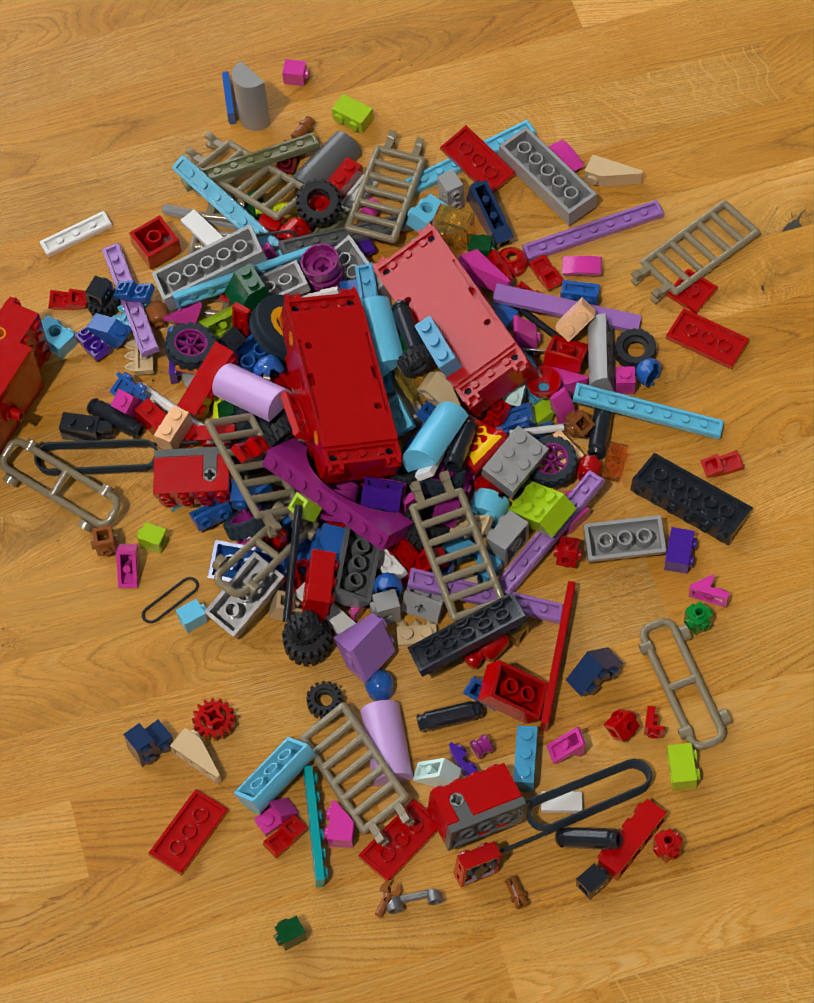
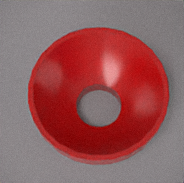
[499,247,528,278]
[526,366,561,398]

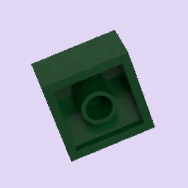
[224,263,269,311]

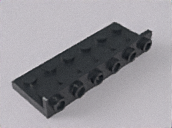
[630,453,753,545]
[407,592,528,677]

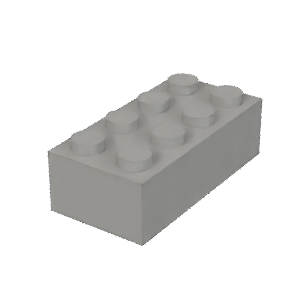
[204,552,287,639]

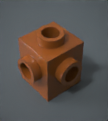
[562,410,595,437]
[90,525,119,556]

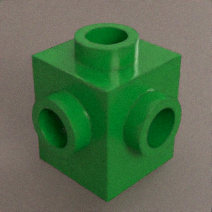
[684,601,713,636]

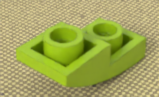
[533,397,556,426]

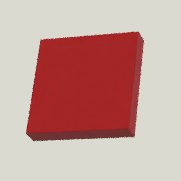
[666,269,718,314]

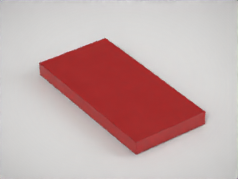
[440,125,516,194]
[666,308,750,370]
[148,789,229,876]
[358,798,438,881]

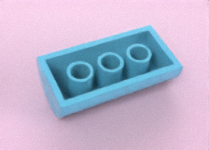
[361,296,403,377]
[402,401,469,472]
[233,737,315,815]

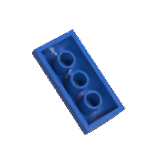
[207,540,289,592]

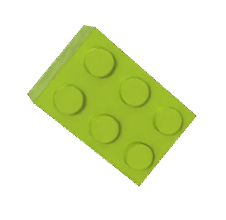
[508,481,577,537]

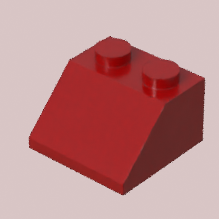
[542,335,588,374]

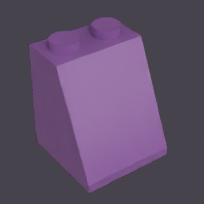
[333,613,395,683]

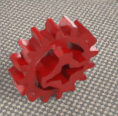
[192,698,236,741]

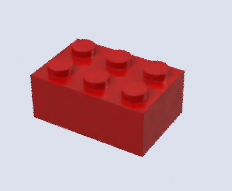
[301,549,338,622]
[478,660,548,724]

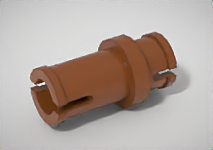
[290,116,316,139]
[504,876,528,909]

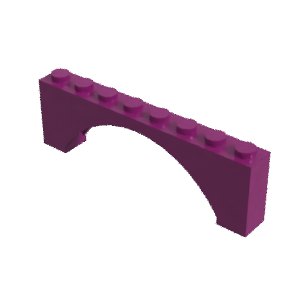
[262,438,413,551]

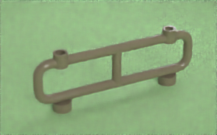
[0,438,121,533]
[212,501,319,598]
[638,618,731,750]

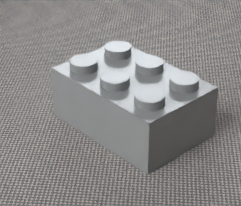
[481,426,549,498]

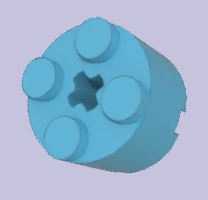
[469,488,510,529]

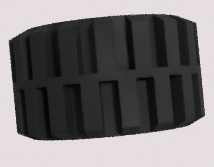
[296,178,342,228]
[404,501,451,550]
[282,614,333,667]

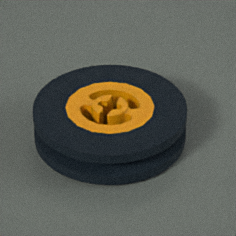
[249,294,287,362]

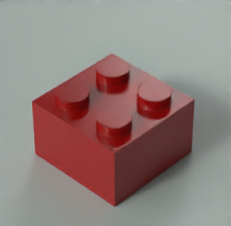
[129,215,181,269]

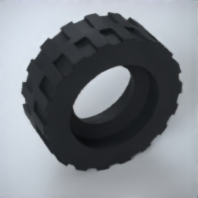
[615,328,656,369]

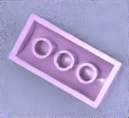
[212,363,293,422]
[361,700,413,786]

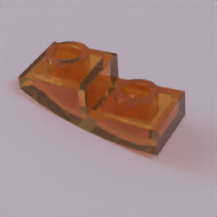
[600,441,628,482]

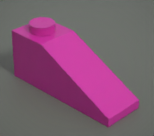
[459,249,511,292]

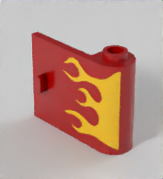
[446,415,508,475]

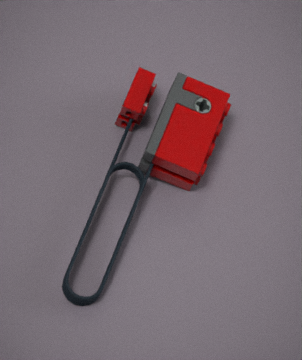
[34,424,238,508]
[427,759,652,887]

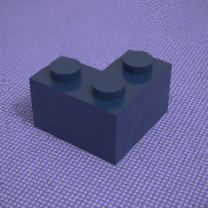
[566,647,624,697]
[123,719,174,767]

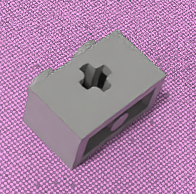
[437,169,464,213]
[401,588,445,623]
[370,589,401,625]

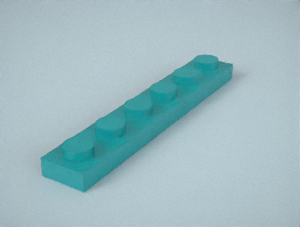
[303,766,328,888]

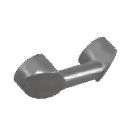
[386,889,444,914]

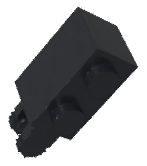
[59,412,114,441]

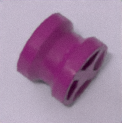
[470,734,493,759]

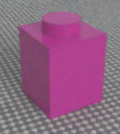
[282,59,310,86]
[615,367,635,394]
[110,389,143,417]

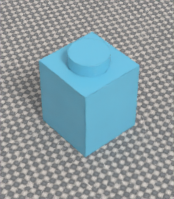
[176,599,208,633]

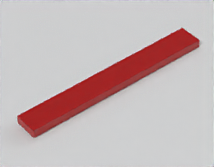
[540,581,576,732]

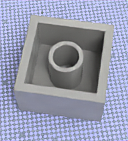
[486,510,529,568]

